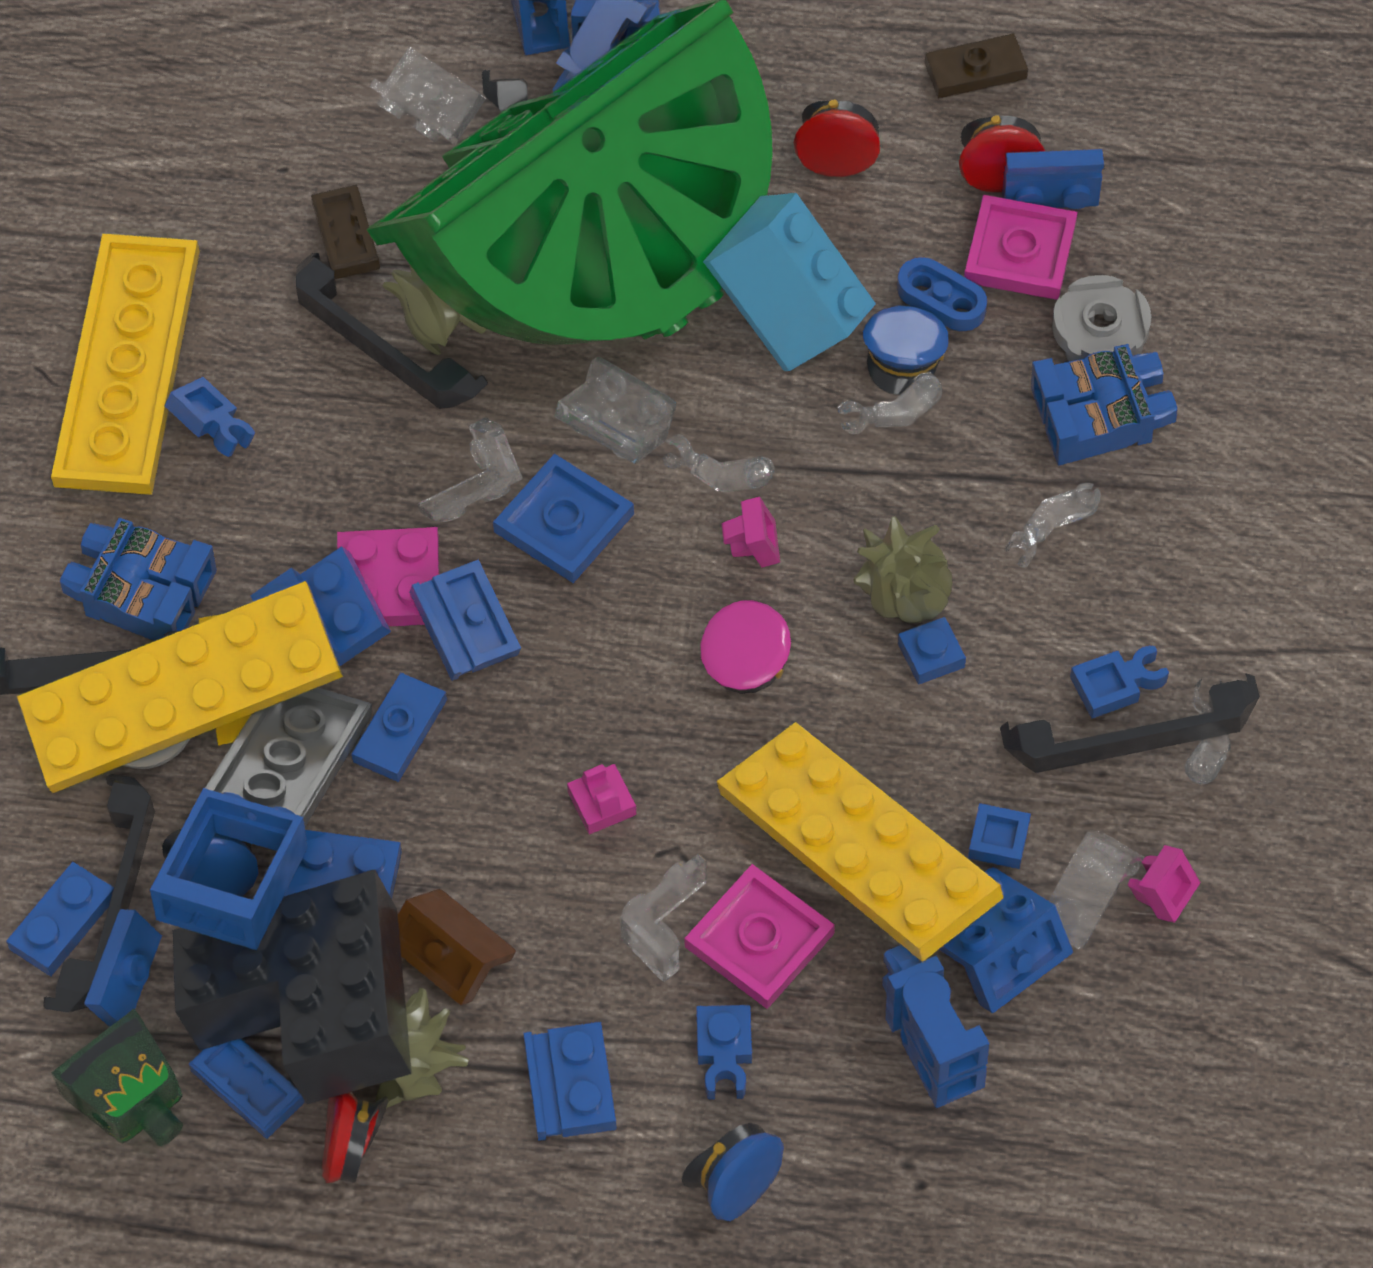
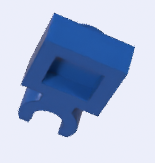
[164,377,255,457]
[1070,646,1169,719]
[697,1005,752,1100]

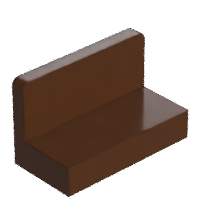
[398,889,516,1005]

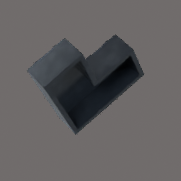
[173,869,412,1105]

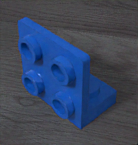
[939,867,1074,1014]

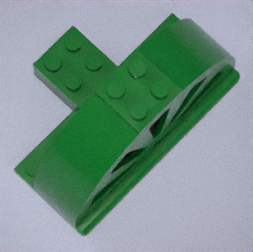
[366,0,773,345]

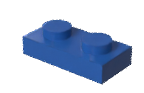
[6,862,114,977]

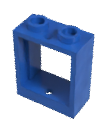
[150,788,308,950]

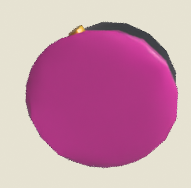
[700,600,791,694]

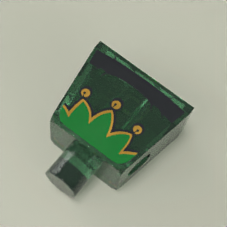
[51,1009,183,1146]

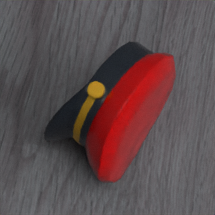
[794,100,880,177]
[959,116,1045,192]
[321,1092,388,1183]

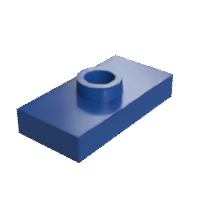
[352,672,447,782]
[84,909,162,1030]
[189,1039,305,1139]

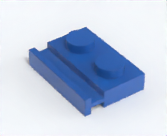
[1002,149,1104,209]
[409,559,521,681]
[523,1022,617,1141]

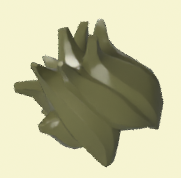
[382,264,486,355]
[853,516,952,623]
[375,988,469,1108]

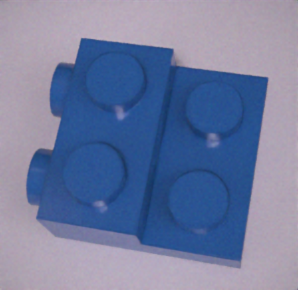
[250,546,391,667]

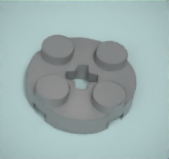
[1052,275,1151,361]

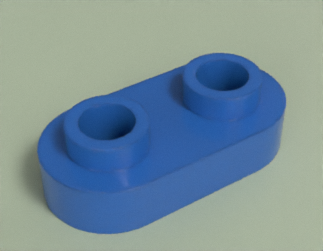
[897,257,987,331]

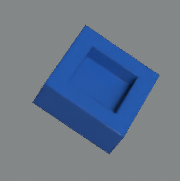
[898,617,966,685]
[968,803,1031,869]

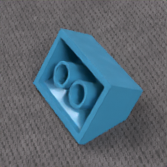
[703,193,876,371]

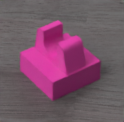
[722,497,780,568]
[567,764,637,835]
[1128,845,1201,923]

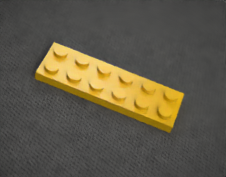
[51,233,200,495]
[17,581,343,793]
[717,722,1003,962]

